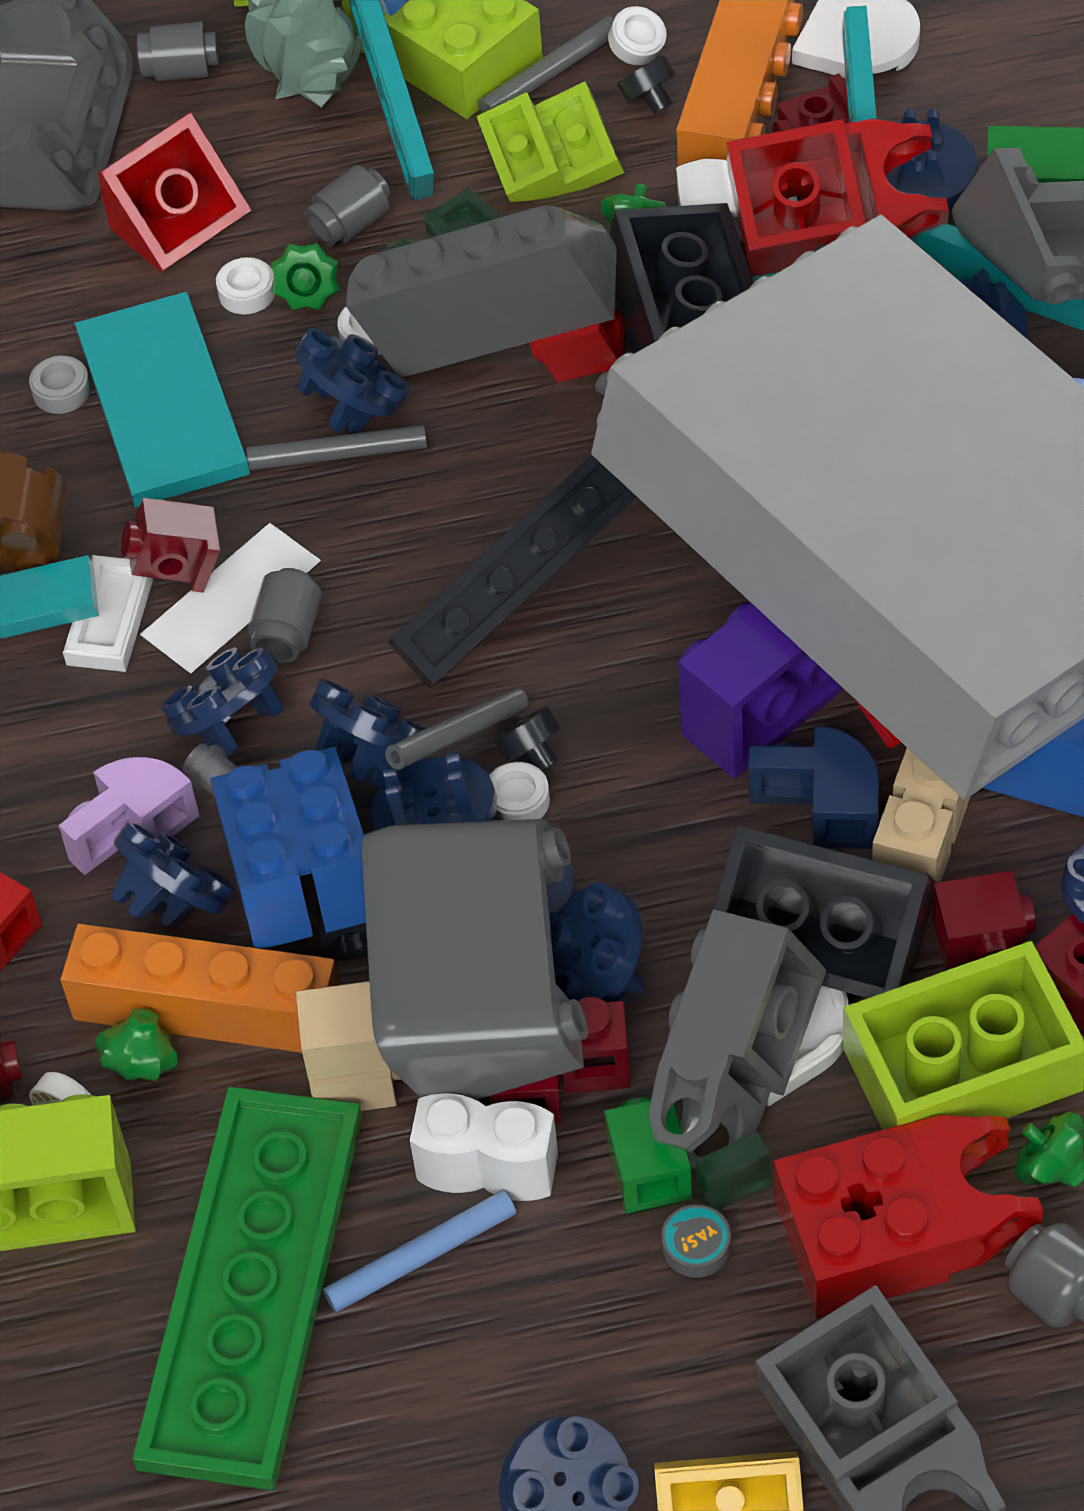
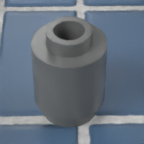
[137,21,219,82]
[304,165,391,247]
[248,568,322,663]

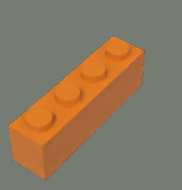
[676,0,803,167]
[60,924,340,1053]

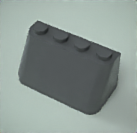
[346,205,617,378]

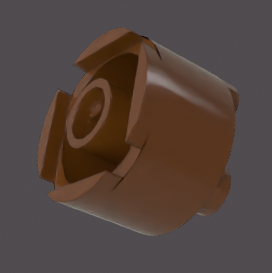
[0,452,67,572]

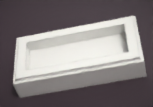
[63,555,154,672]

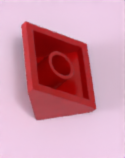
[97,112,251,272]

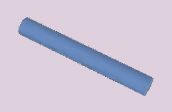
[323,1190,516,1313]

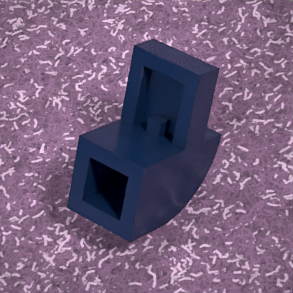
[749,726,879,849]

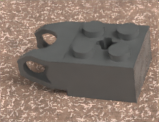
[649,909,827,1177]
[755,1285,1006,1511]

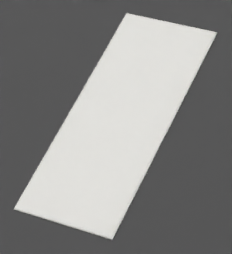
[140,523,321,673]

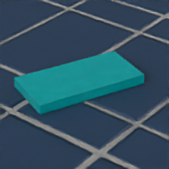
[75,292,250,508]

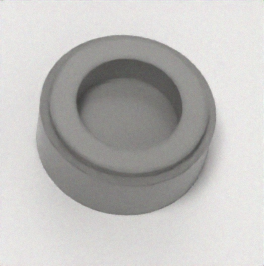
[29,355,91,414]

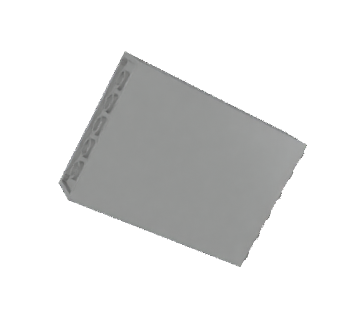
[591,215,1084,800]

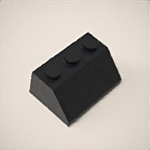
[609,203,754,354]
[714,826,937,998]

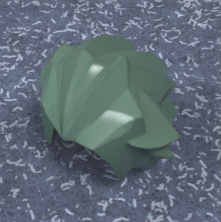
[245,0,362,107]

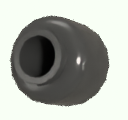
[1005,1223,1084,1328]

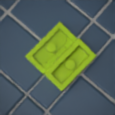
[476,81,624,202]

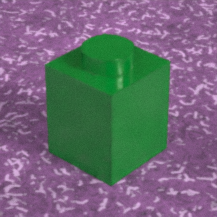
[604,1097,692,1214]

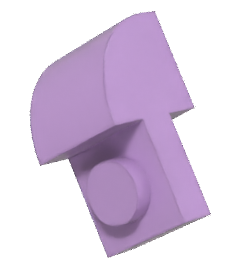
[59,757,199,875]

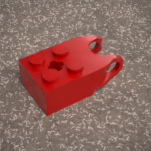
[726,119,949,277]
[773,1115,1043,1319]

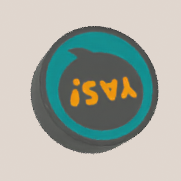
[661,1204,731,1278]

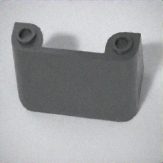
[0,0,133,212]
[951,148,1084,304]
[362,818,588,1100]

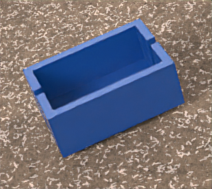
[210,747,366,949]

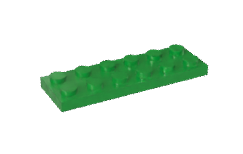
[133,1087,362,1491]

